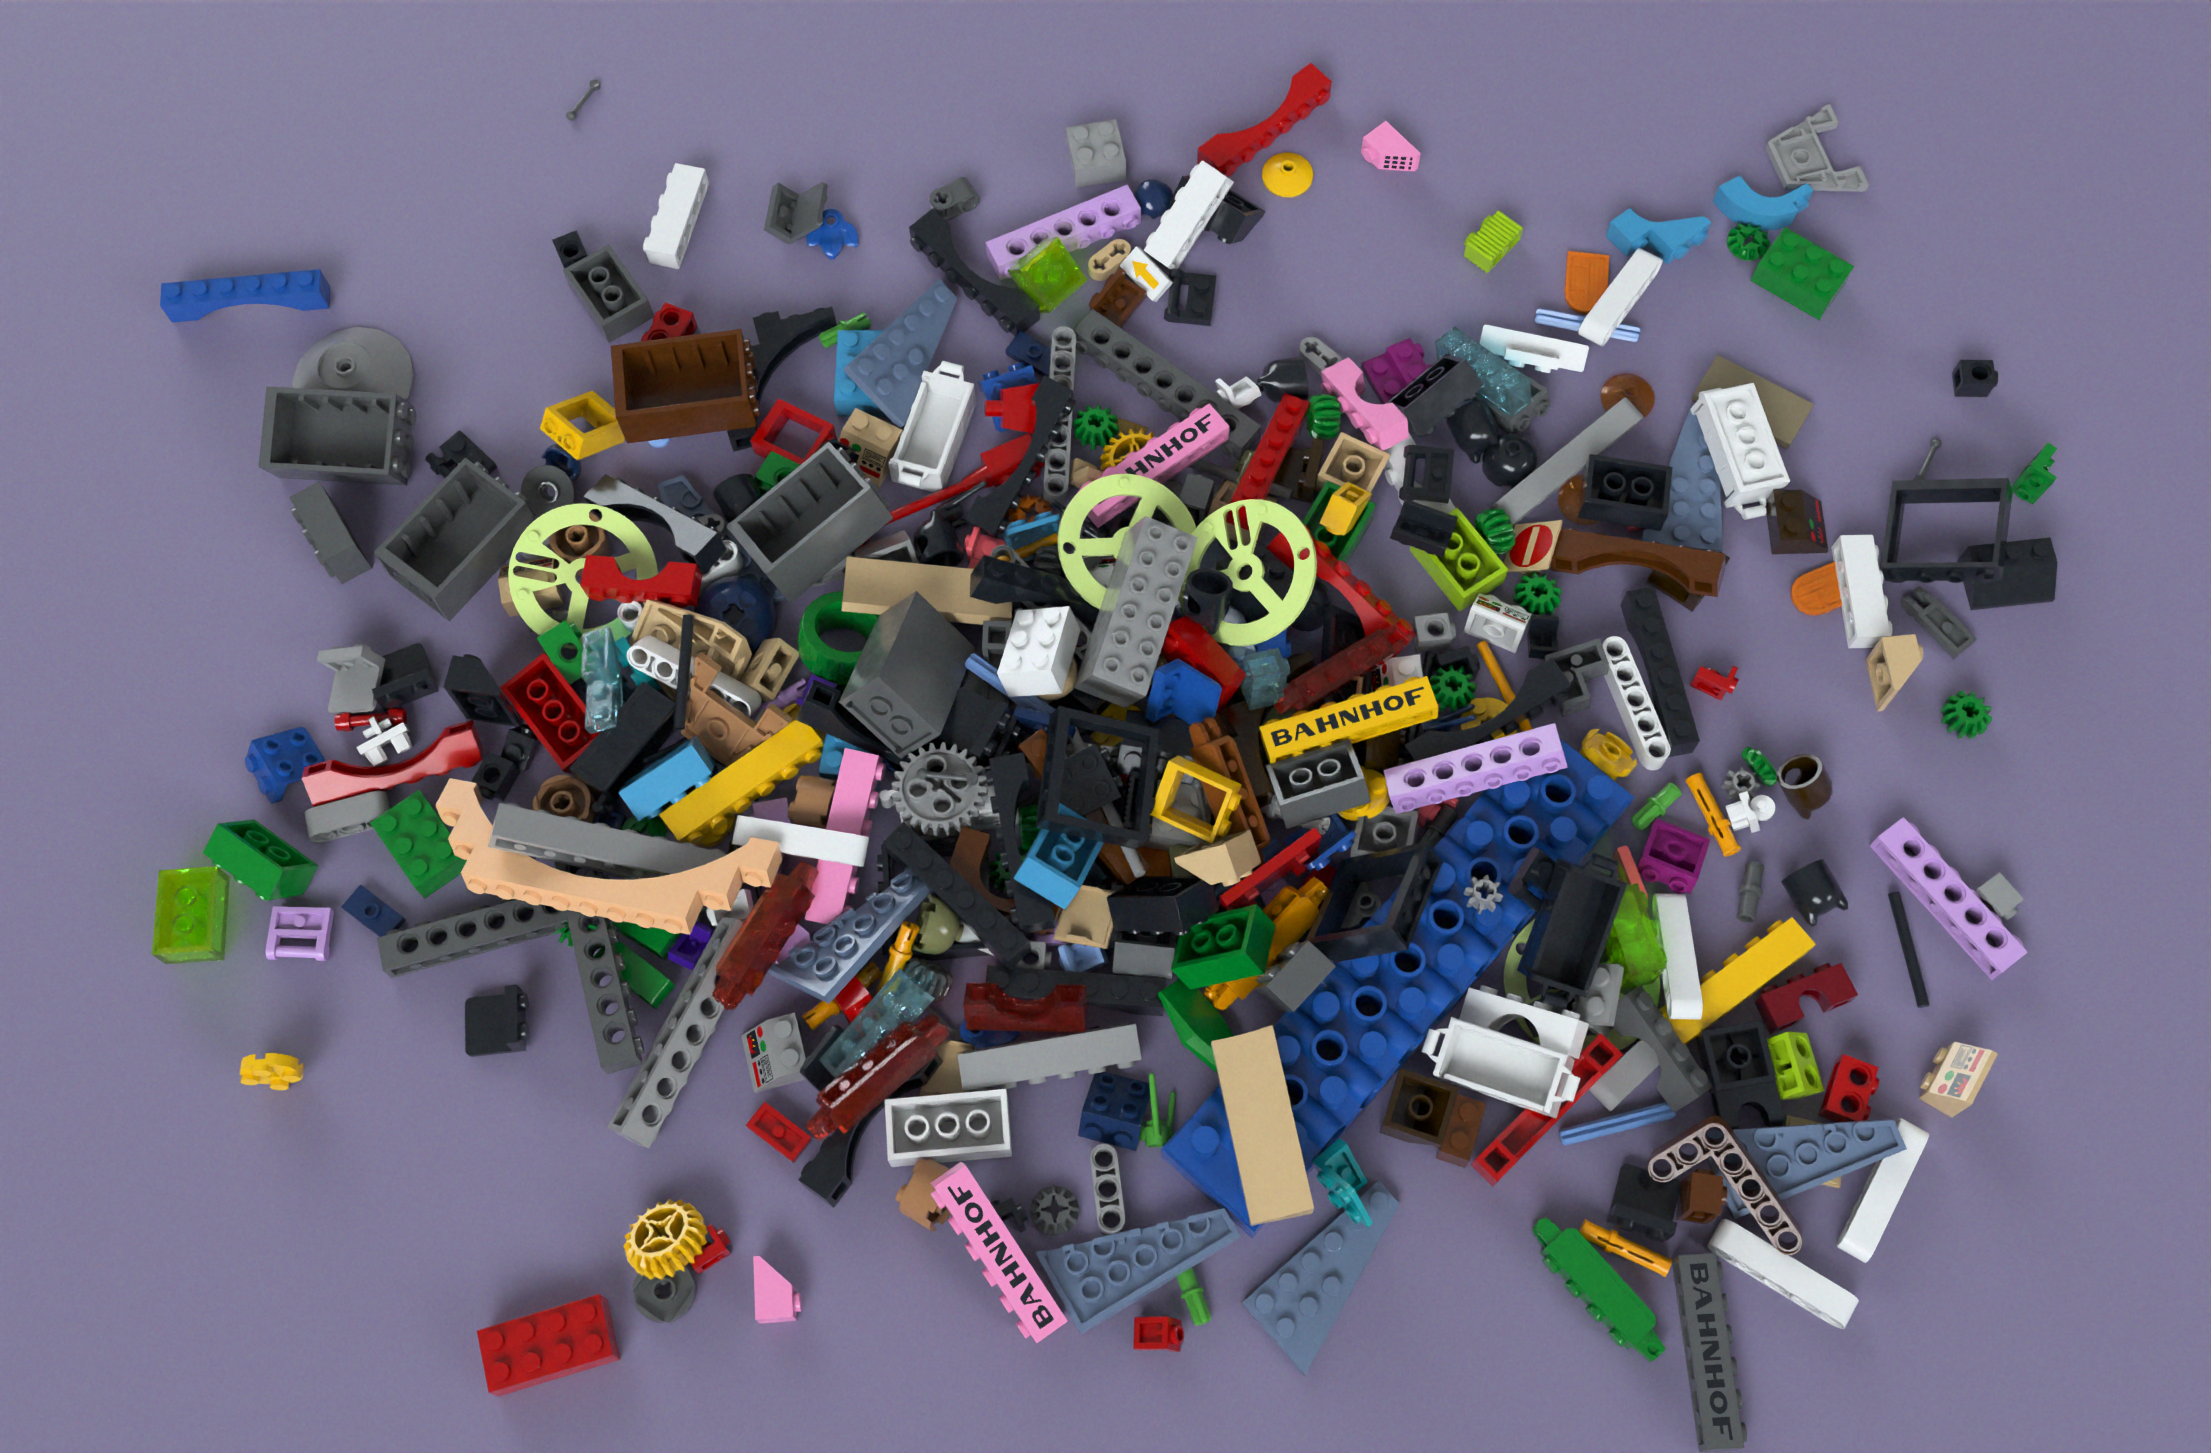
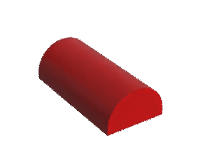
[500,652,603,773]

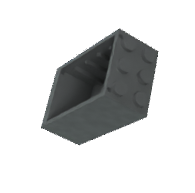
[259,386,417,486]
[726,442,893,603]
[373,458,536,622]
[839,591,975,759]

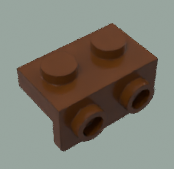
[1089,268,1147,328]

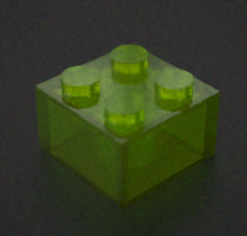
[1007,237,1087,313]

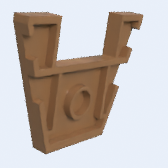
[681,652,793,767]

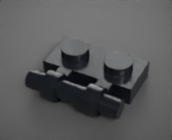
[425,430,497,478]

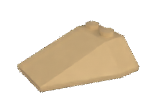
[629,599,752,702]

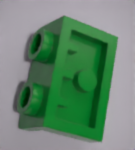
[2011,443,2057,504]

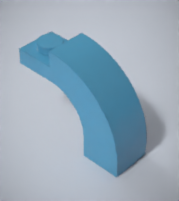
[1713,175,1813,231]

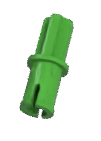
[819,312,871,348]
[1631,782,1682,830]
[1177,1267,1211,1326]

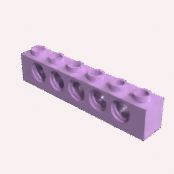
[985,184,1141,281]
[1384,723,1568,814]
[1870,817,2028,980]

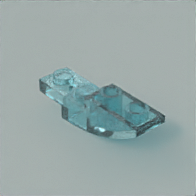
[581,626,623,734]

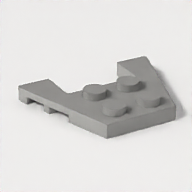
[1765,104,1869,192]

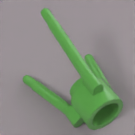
[1140,1073,1176,1147]

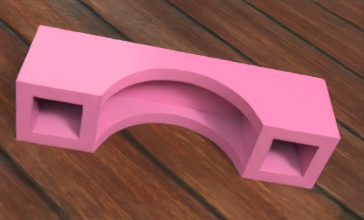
[1321,357,1409,451]

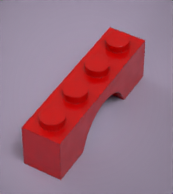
[580,555,703,608]

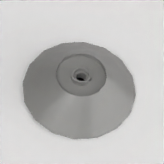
[292,327,414,400]

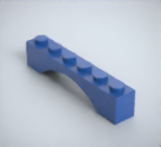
[160,269,330,323]

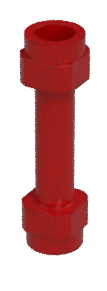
[334,707,407,732]

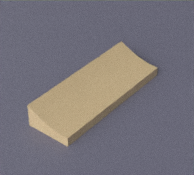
[842,557,1012,625]
[1211,1025,1314,1226]

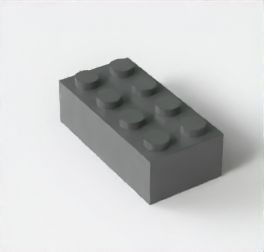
[1254,940,1336,1013]

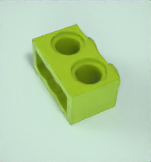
[1766,1032,1824,1100]

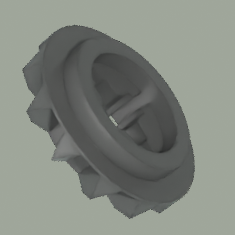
[1030,1185,1079,1235]

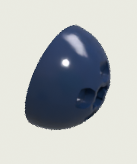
[694,575,777,654]

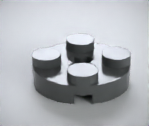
[633,1266,697,1323]

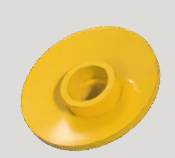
[1262,152,1313,197]

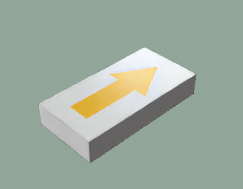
[1120,246,1173,302]

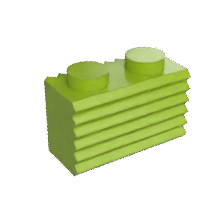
[1464,210,1524,273]

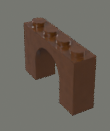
[949,826,1061,935]

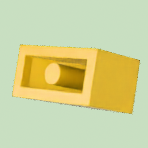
[1320,482,1372,536]

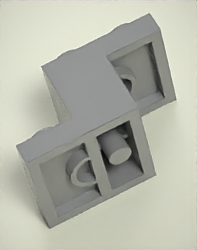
[1120,780,1212,851]

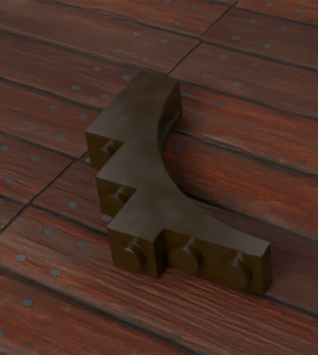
[1221,650,1315,808]

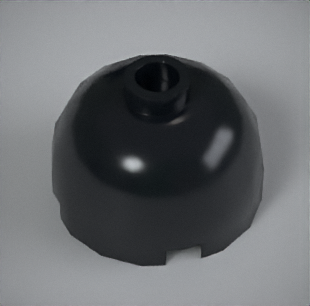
[1482,433,1537,489]

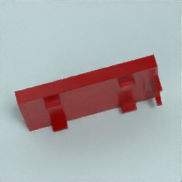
[1218,827,1322,913]

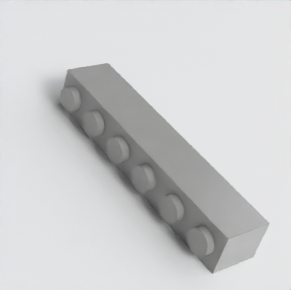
[957,1022,1142,1092]

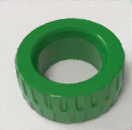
[798,591,879,685]

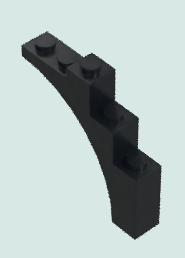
[727,307,837,452]

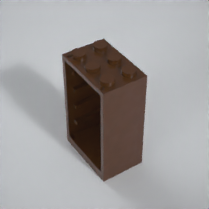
[611,329,760,444]

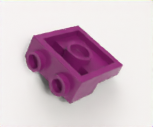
[1361,338,1431,404]
[1636,818,1710,894]

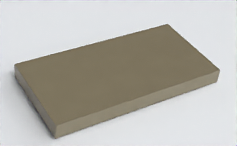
[1691,355,1814,449]

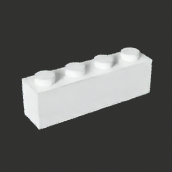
[1144,161,1234,269]
[643,163,709,269]
[1831,535,1893,648]

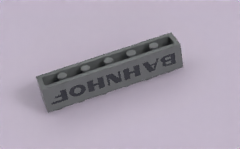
[1672,1253,1747,1452]

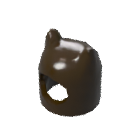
[1777,753,1833,819]

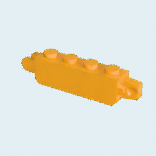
[1203,877,1328,1011]

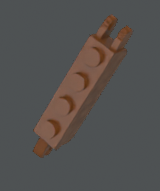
[1189,717,1270,872]

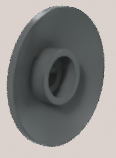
[521,465,575,517]

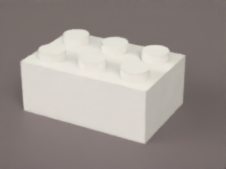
[997,606,1080,697]

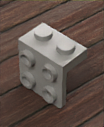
[317,644,385,715]
[1575,963,1624,1038]

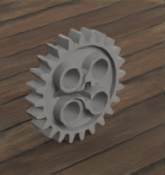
[892,742,988,836]

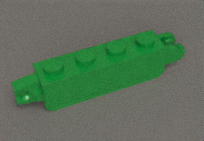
[1532,1218,1666,1362]

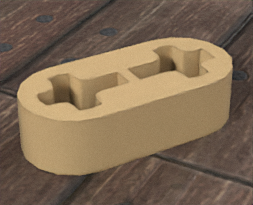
[1088,239,1131,281]

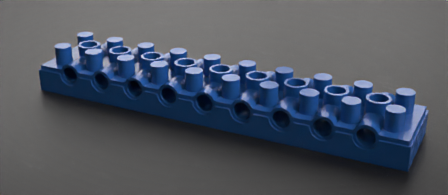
[1161,725,1635,1238]

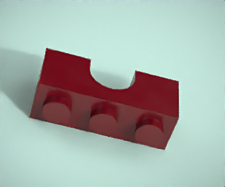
[1754,963,1858,1035]

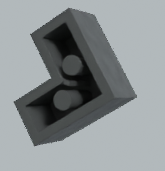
[1152,473,1214,528]
[1544,638,1609,717]

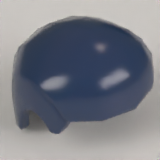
[1134,179,1173,219]
[541,444,581,482]

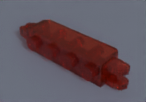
[1274,624,1407,714]
[712,861,819,1010]
[805,1014,949,1141]

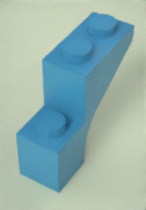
[1606,208,1711,264]

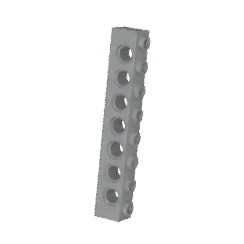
[607,917,763,1148]

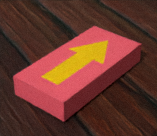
[1612,845,1648,910]

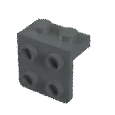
[764,182,828,244]

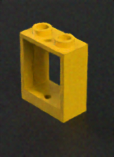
[540,390,625,461]
[1150,756,1242,844]

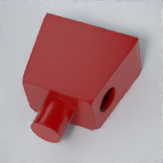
[984,383,1040,433]

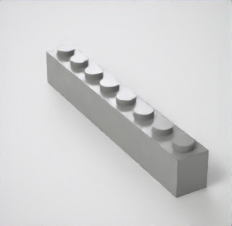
[488,803,728,879]

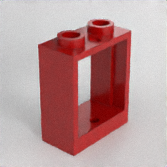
[750,398,837,465]

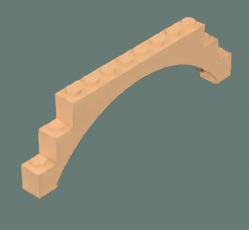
[435,778,782,935]

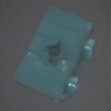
[1241,648,1290,710]

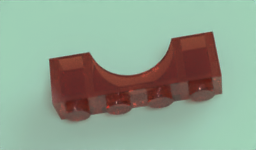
[963,983,1088,1032]

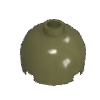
[912,894,964,955]

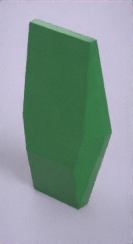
[1158,978,1234,1073]

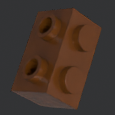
[1434,1094,1486,1168]
[1676,1169,1727,1224]

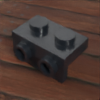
[1390,499,1458,557]

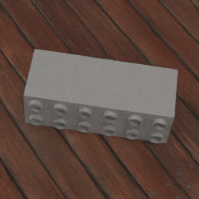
[1074,516,1198,708]

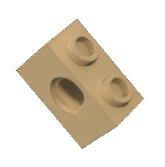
[739,638,800,701]

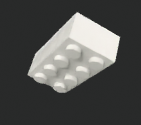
[885,1089,1012,1167]

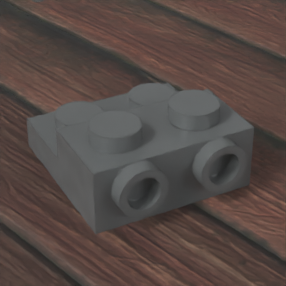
[1472,365,1550,433]

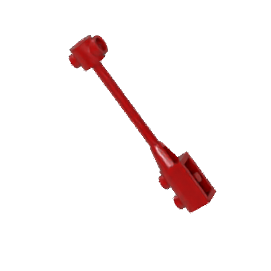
[852,433,1044,554]

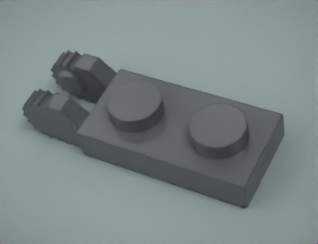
[1900,587,1977,659]

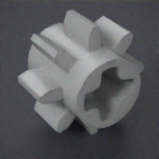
[1721,767,1760,802]
[1464,875,1503,914]

